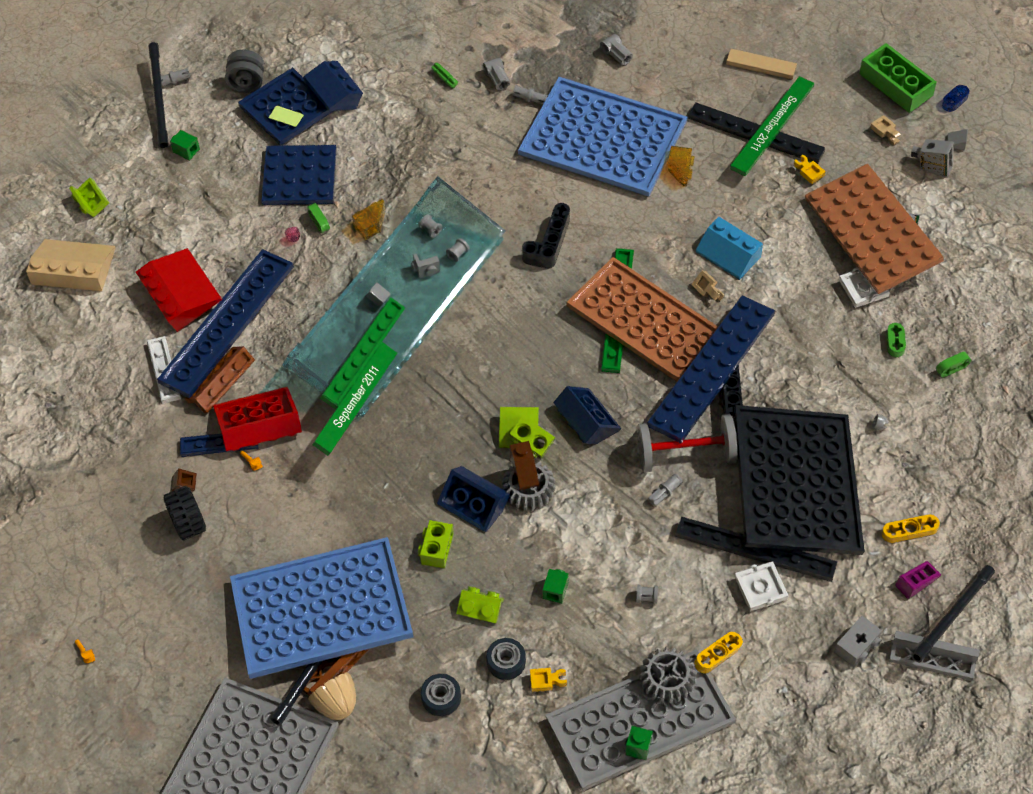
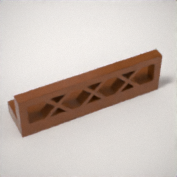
[185,346,255,413]
[303,649,369,696]

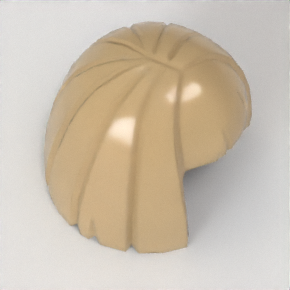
[308,672,356,721]

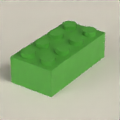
[859,43,937,113]

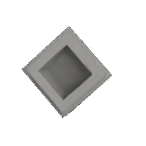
[948,129,968,150]
[365,282,390,307]

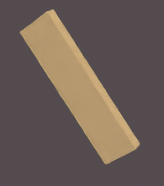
[726,49,797,80]

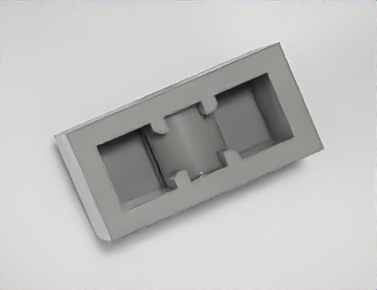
[834,616,882,667]

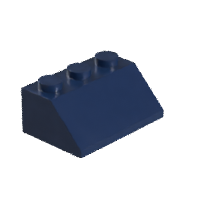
[303,60,363,111]
[553,386,622,444]
[437,466,510,532]

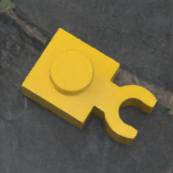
[794,155,826,184]
[530,668,567,692]

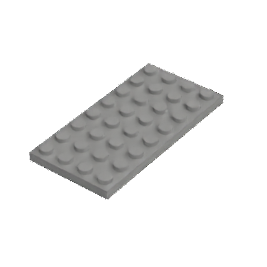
[546,649,736,791]

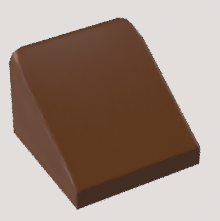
[172,468,197,492]

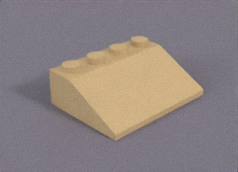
[26,239,115,292]

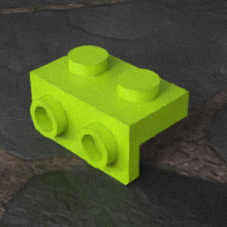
[69,178,109,217]
[456,586,504,623]

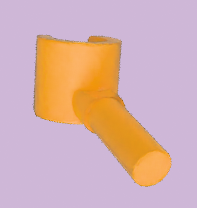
[240,451,263,471]
[75,639,95,663]

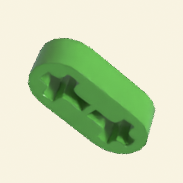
[307,203,330,233]
[886,323,906,358]
[936,352,971,377]

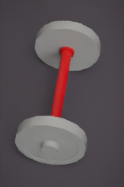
[636,414,737,473]

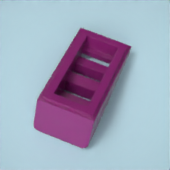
[895,561,941,599]

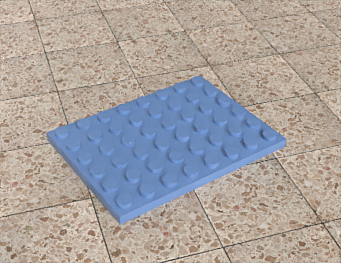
[518,77,687,197]
[230,537,414,679]

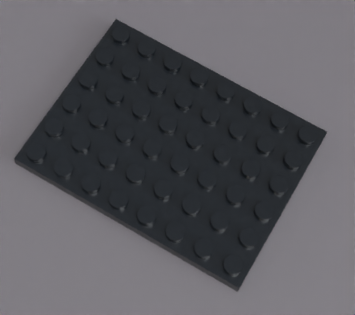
[734,405,865,555]

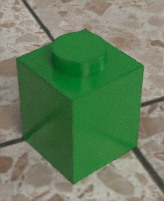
[170,130,200,161]
[543,569,569,604]
[625,726,653,760]

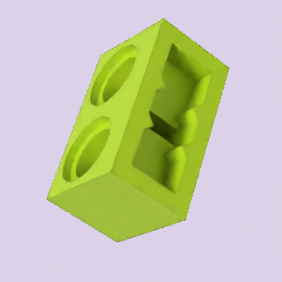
[509,415,555,459]
[418,520,454,569]

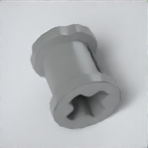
[419,214,443,238]
[446,238,470,262]
[637,584,658,604]

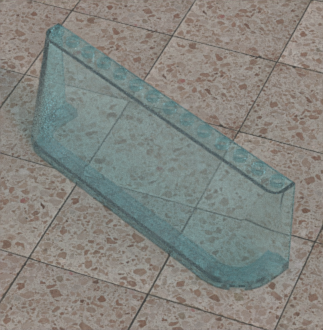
[282,176,506,417]

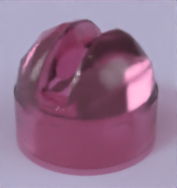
[284,227,300,242]

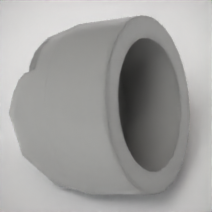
[872,414,889,430]

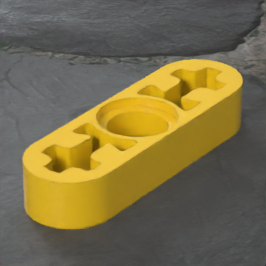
[882,514,940,543]
[694,632,743,673]

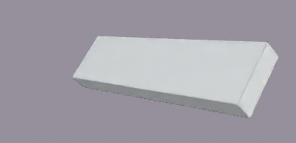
[147,336,181,404]

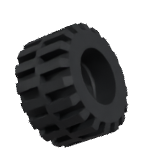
[163,486,206,541]

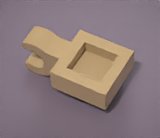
[870,115,901,145]
[691,270,725,301]

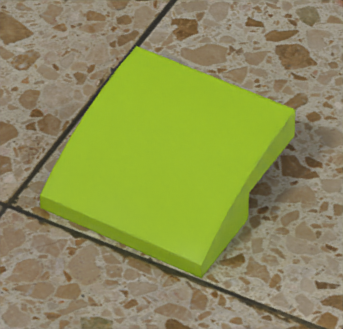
[499,407,539,448]

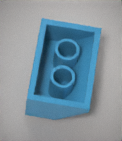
[696,217,763,280]

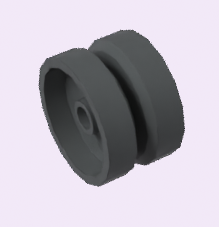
[225,49,265,93]

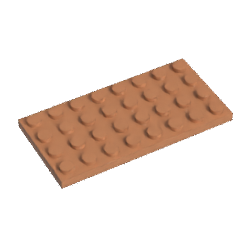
[805,163,944,294]
[566,257,718,382]

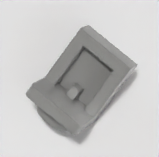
[411,253,440,278]

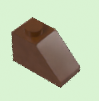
[510,441,539,490]

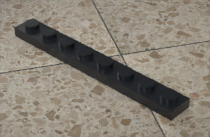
[688,102,825,164]
[675,516,838,582]

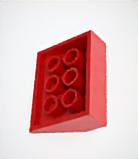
[136,248,223,332]
[213,386,302,451]

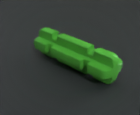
[431,62,458,88]

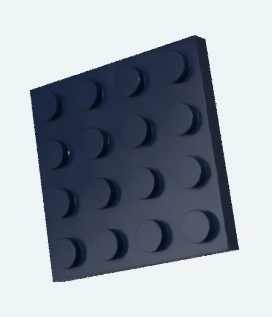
[238,67,333,146]
[262,145,337,205]

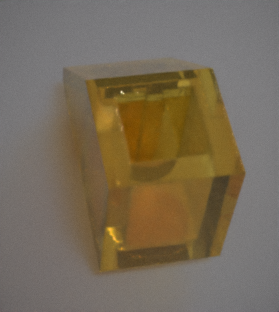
[668,146,695,187]
[352,199,385,241]

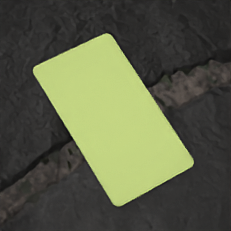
[269,106,304,127]

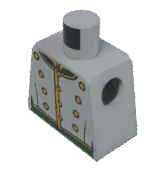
[911,139,954,178]

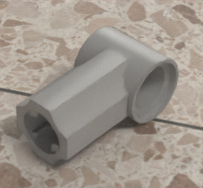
[600,34,633,66]
[483,58,510,91]

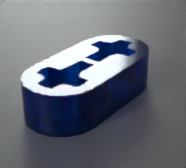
[942,85,970,112]

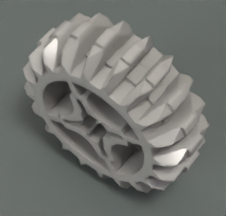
[502,461,555,511]
[639,647,697,704]

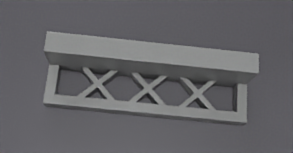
[889,631,980,681]

